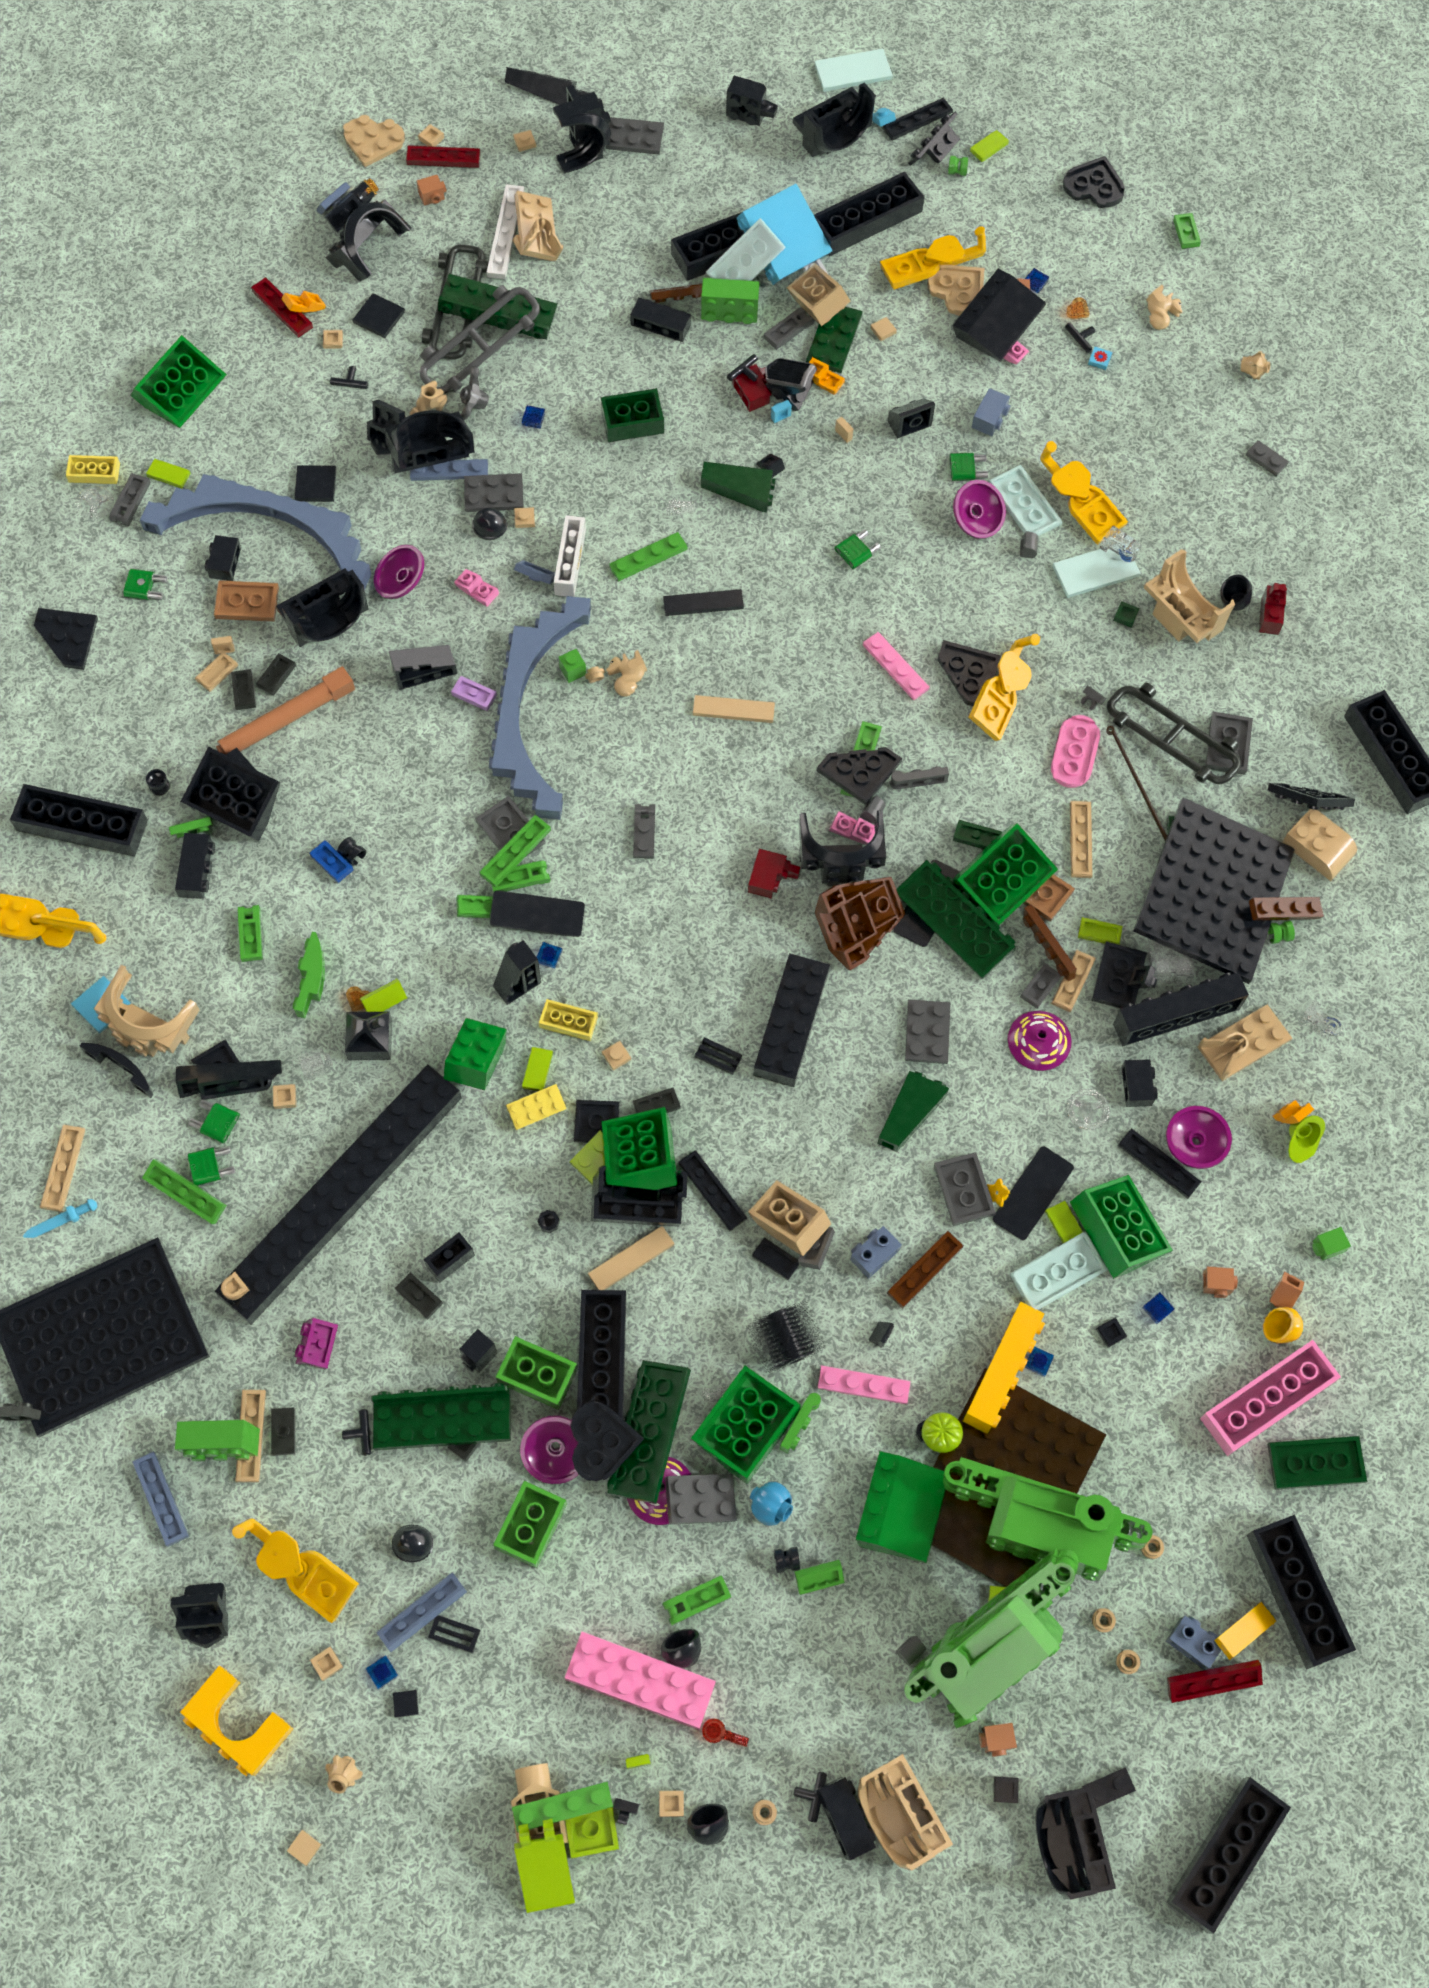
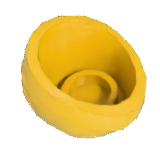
[1263,1307,1303,1343]

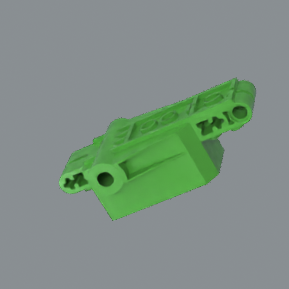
[943,1457,1153,1581]
[904,1548,1079,1721]

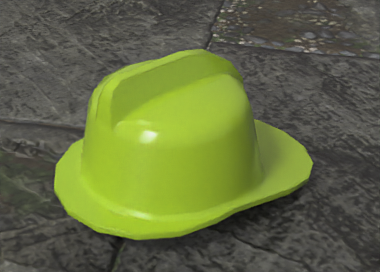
[1288,1115,1325,1163]

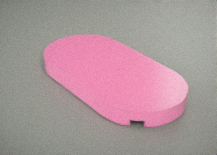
[1051,715,1100,788]

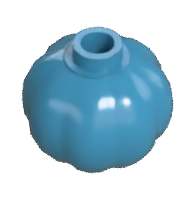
[750,1482,793,1526]

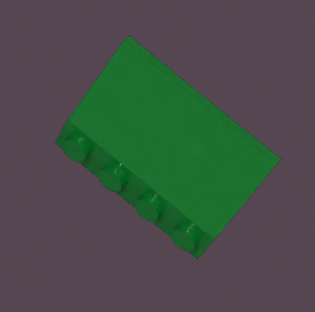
[130,335,227,428]
[952,823,1058,925]
[602,1107,678,1190]
[1070,1175,1173,1279]
[691,1365,801,1484]
[855,1451,946,1563]

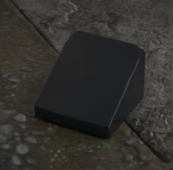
[756,454,785,478]
[869,1322,894,1348]

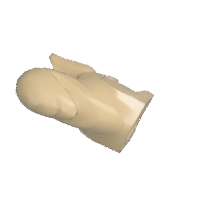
[1146,285,1182,330]
[409,381,447,416]
[606,650,647,697]

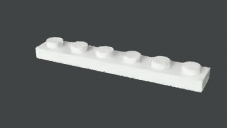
[487,184,524,279]

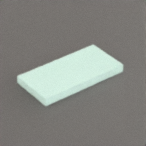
[814,49,893,92]
[706,218,786,281]
[988,465,1062,536]
[1053,542,1141,598]
[1009,1231,1107,1310]

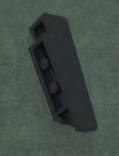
[505,67,591,105]
[176,1060,282,1100]

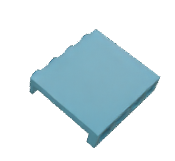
[737,183,832,285]

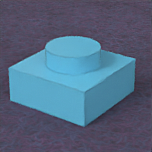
[872,108,896,127]
[771,400,792,423]

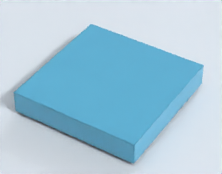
[71,976,131,1034]

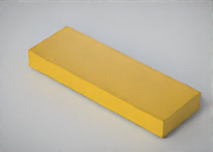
[1214,1602,1276,1660]

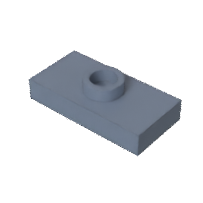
[316,182,350,215]
[514,560,555,584]

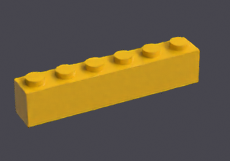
[963,1301,1045,1434]

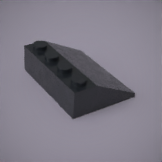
[952,268,1046,362]
[180,746,281,841]

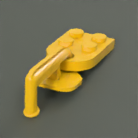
[880,226,986,290]
[1040,441,1128,545]
[968,634,1040,741]
[0,893,106,948]
[232,1518,359,1623]

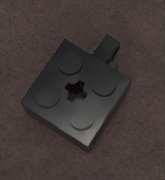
[726,75,778,126]

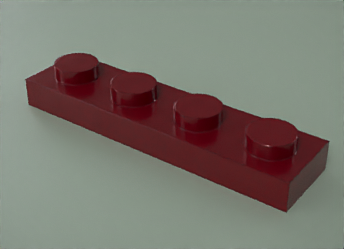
[406,145,481,168]
[251,277,313,338]
[1167,1660,1263,1703]

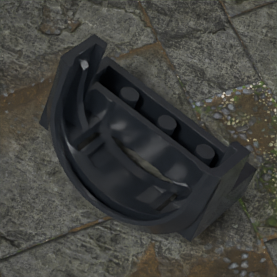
[325,199,412,281]
[591,1166,688,1227]

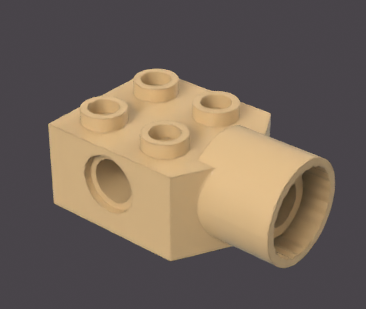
[511,1763,569,1844]

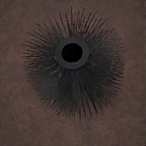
[746,1301,827,1373]

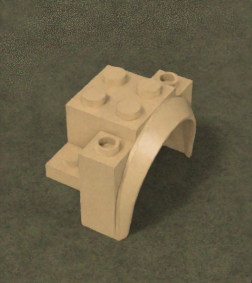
[1144,549,1235,643]
[94,965,200,1057]
[858,1754,953,1871]

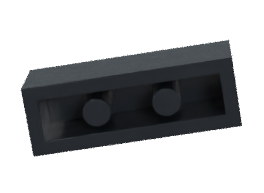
[630,297,691,342]
[175,833,215,899]
[815,1777,876,1861]

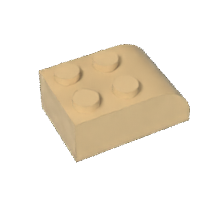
[787,263,851,326]
[1282,809,1357,881]
[748,1180,831,1256]

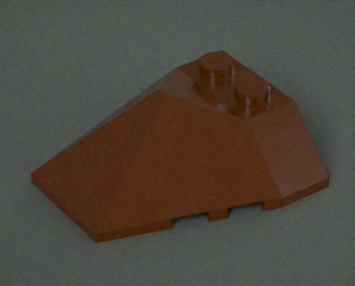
[814,877,905,971]

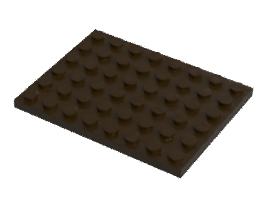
[932,1368,1107,1587]

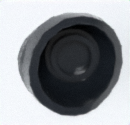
[473,508,508,540]
[1220,574,1252,611]
[392,1525,433,1563]
[661,1629,701,1668]
[687,1804,729,1846]

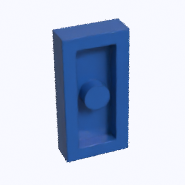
[310,840,354,883]

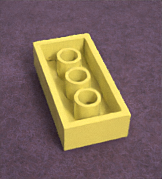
[66,455,120,484]
[539,999,598,1041]
[505,1084,567,1130]

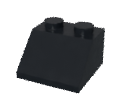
[887,398,935,439]

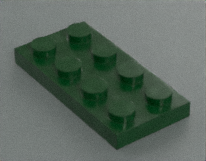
[806,306,863,373]
[1267,1436,1368,1490]

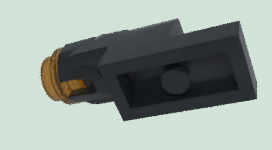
[324,178,379,233]

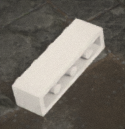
[554,515,586,597]

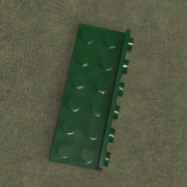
[438,273,558,340]
[896,860,1016,980]
[607,1360,691,1504]
[371,1383,511,1451]

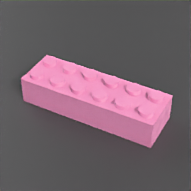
[1200,1340,1341,1457]
[565,1632,716,1730]

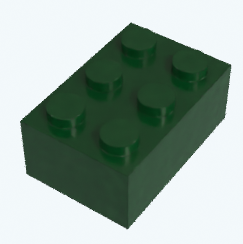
[600,388,664,442]

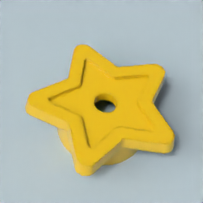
[987,1178,1010,1207]

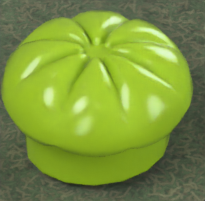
[922,1412,963,1453]

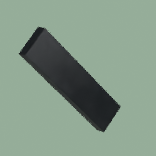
[883,97,953,141]
[663,589,744,616]
[1118,1128,1202,1199]
[678,1150,747,1232]

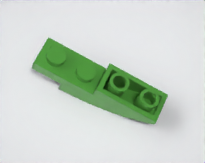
[293,931,325,1018]

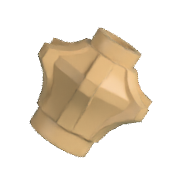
[1241,351,1270,380]
[325,1755,363,1794]

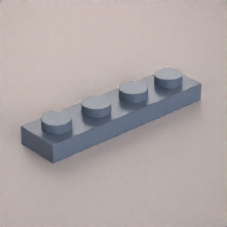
[410,459,488,481]
[132,1451,190,1547]
[376,1572,467,1652]

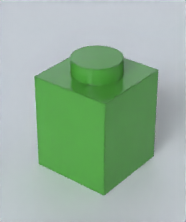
[559,649,586,683]
[1312,1227,1351,1261]

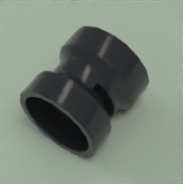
[146,769,170,796]
[337,837,367,866]
[774,1547,800,1573]

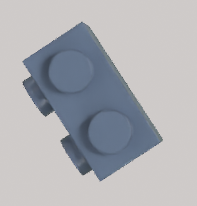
[971,388,1011,436]
[850,1226,902,1279]
[1166,1616,1221,1670]

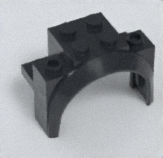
[793,82,876,157]
[553,85,611,174]
[384,410,475,473]
[276,568,369,647]
[799,810,886,886]
[1035,1786,1116,1900]

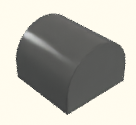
[1020,531,1038,558]
[859,795,886,824]
[896,1636,927,1666]

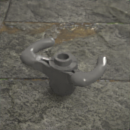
[459,366,489,420]

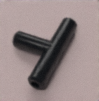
[1065,322,1095,353]
[727,354,758,382]
[330,366,368,389]
[342,1409,371,1456]
[793,1771,827,1823]

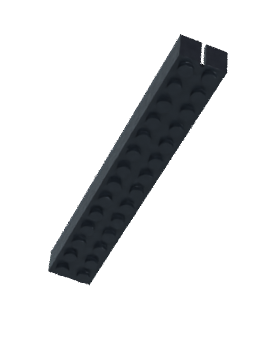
[215,1064,462,1325]

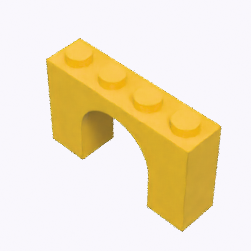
[180,1665,294,1777]

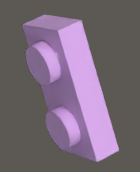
[451,676,497,711]

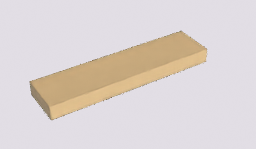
[693,695,775,723]
[1070,801,1092,878]
[40,1125,85,1212]
[588,1226,674,1290]
[235,1390,266,1482]

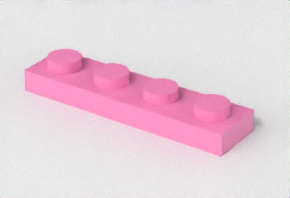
[863,632,929,700]
[817,1365,911,1405]

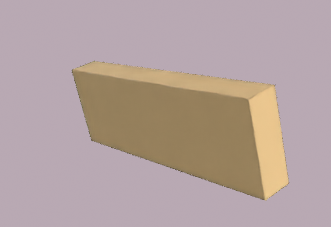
[1051,950,1096,1013]

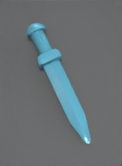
[23,1199,97,1238]

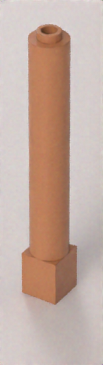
[216,666,355,755]

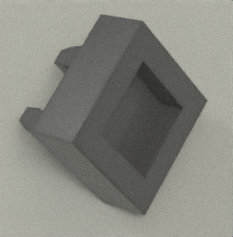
[1081,685,1107,710]

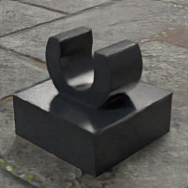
[1128,965,1157,989]
[613,1798,639,1825]

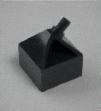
[345,1011,392,1061]

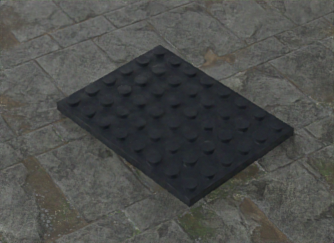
[1133,797,1295,984]
[0,1237,210,1437]

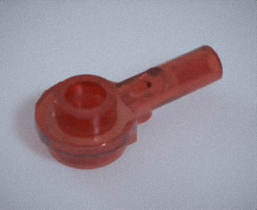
[702,1718,749,1747]

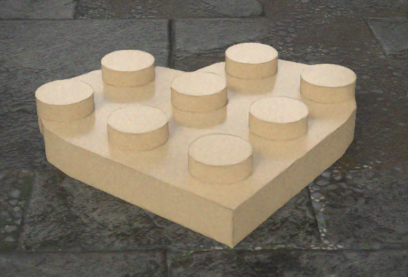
[343,115,405,167]
[927,265,985,316]

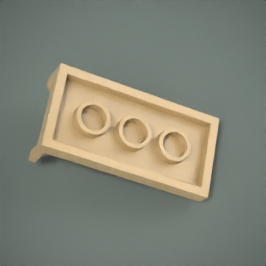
[514,191,563,261]
[1198,1004,1292,1081]

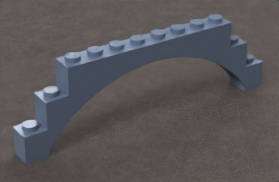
[140,474,371,590]
[489,596,591,820]

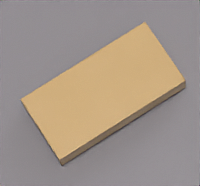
[195,652,239,692]

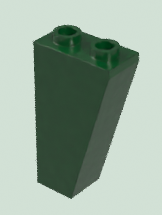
[701,461,776,513]
[877,1071,949,1152]

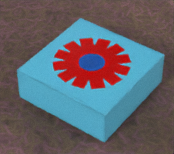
[1088,347,1112,370]

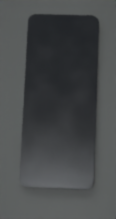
[893,860,961,947]
[490,890,585,937]
[992,1146,1074,1241]

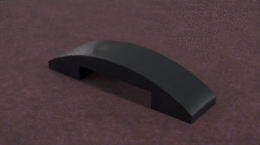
[79,1043,153,1098]

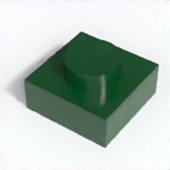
[1113,601,1140,628]

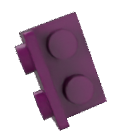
[295,1318,338,1370]

